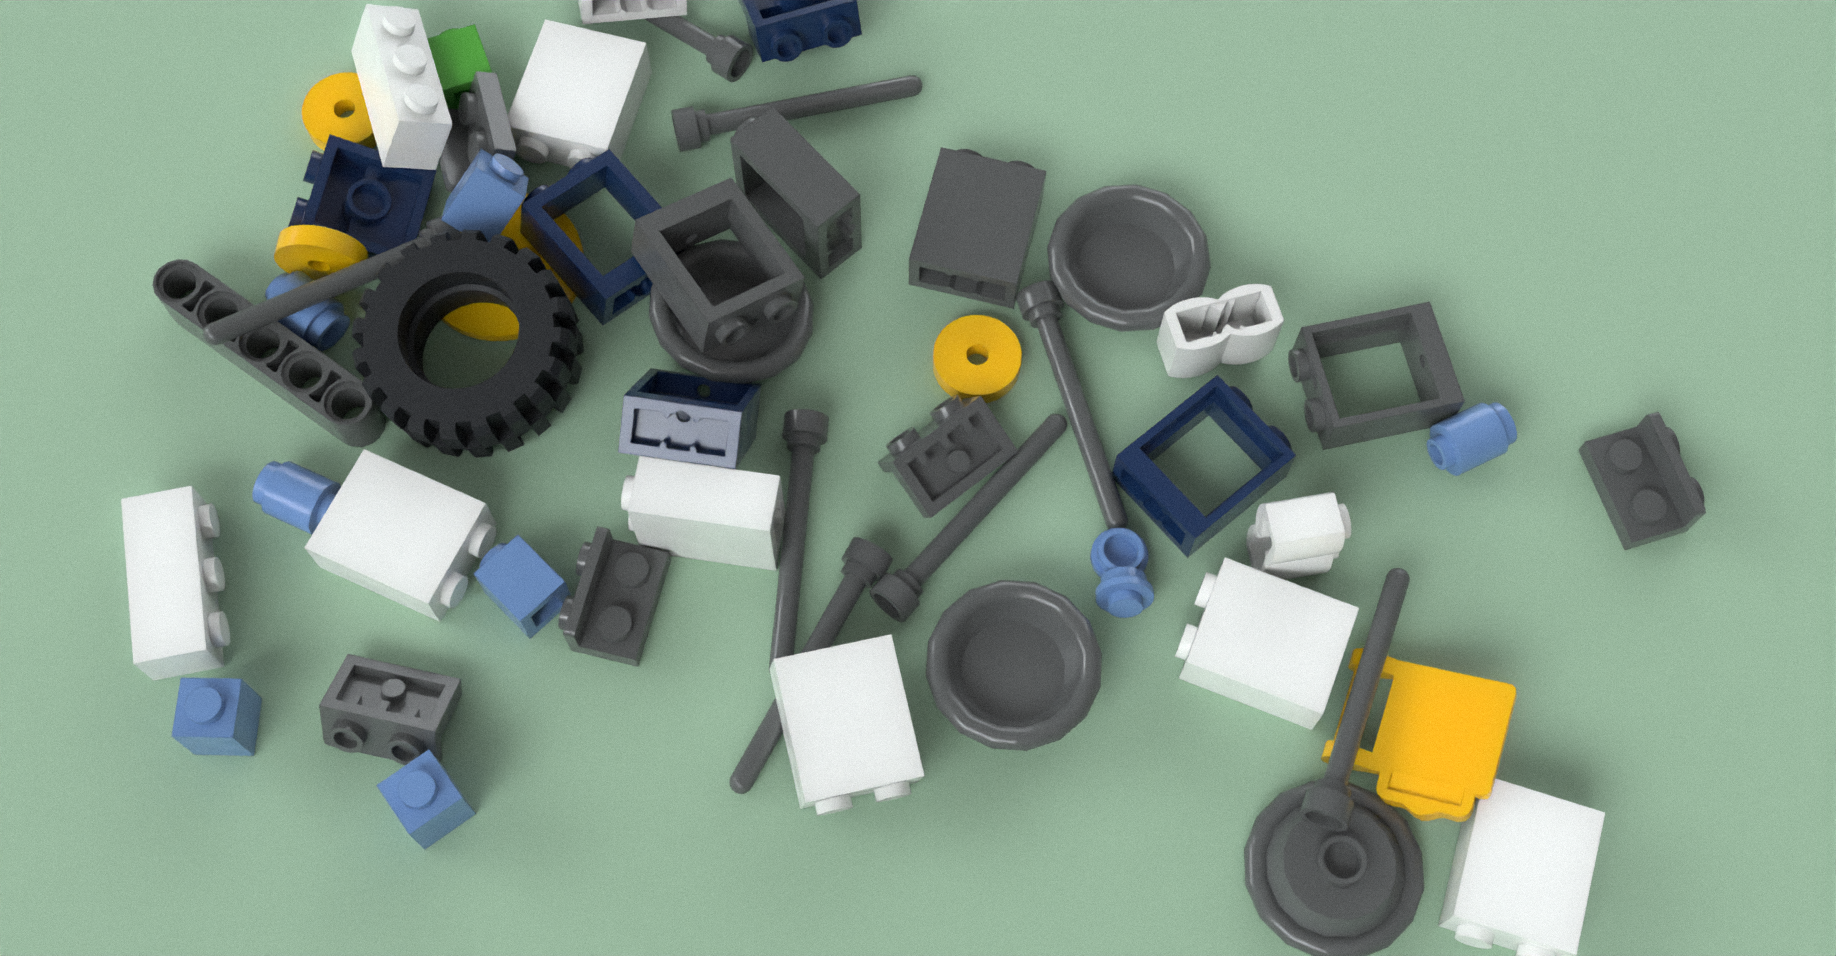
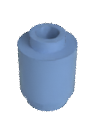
[265,271,350,351]
[1427,402,1517,476]
[252,461,341,535]

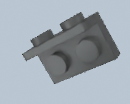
[439,71,517,193]
[878,394,1018,518]
[1578,412,1706,551]
[558,526,671,667]
[319,654,462,765]

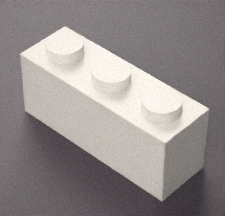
[351,4,453,170]
[121,486,230,681]

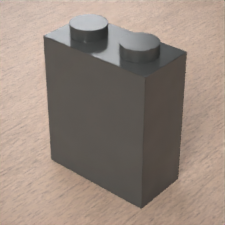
[908,147,1047,309]

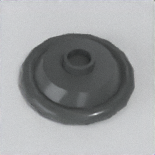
[1047,184,1211,332]
[649,239,814,384]
[926,580,1102,751]
[1244,781,1424,956]

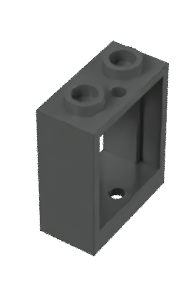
[730,107,862,279]
[631,177,805,353]
[1288,302,1465,450]

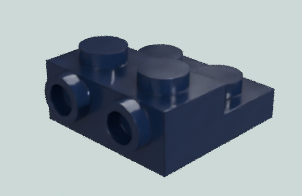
[738,0,862,63]
[288,134,437,258]

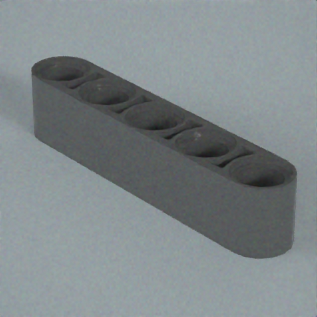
[152,259,386,447]

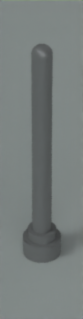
[645,16,753,82]
[671,75,923,152]
[203,216,461,346]
[1016,281,1128,529]
[769,409,829,675]
[870,414,1067,622]
[729,537,893,794]
[1300,568,1410,832]

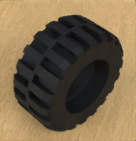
[352,230,584,458]

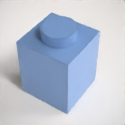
[441,149,529,242]
[473,535,571,639]
[172,677,262,756]
[376,750,476,849]

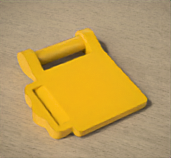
[1321,648,1517,822]

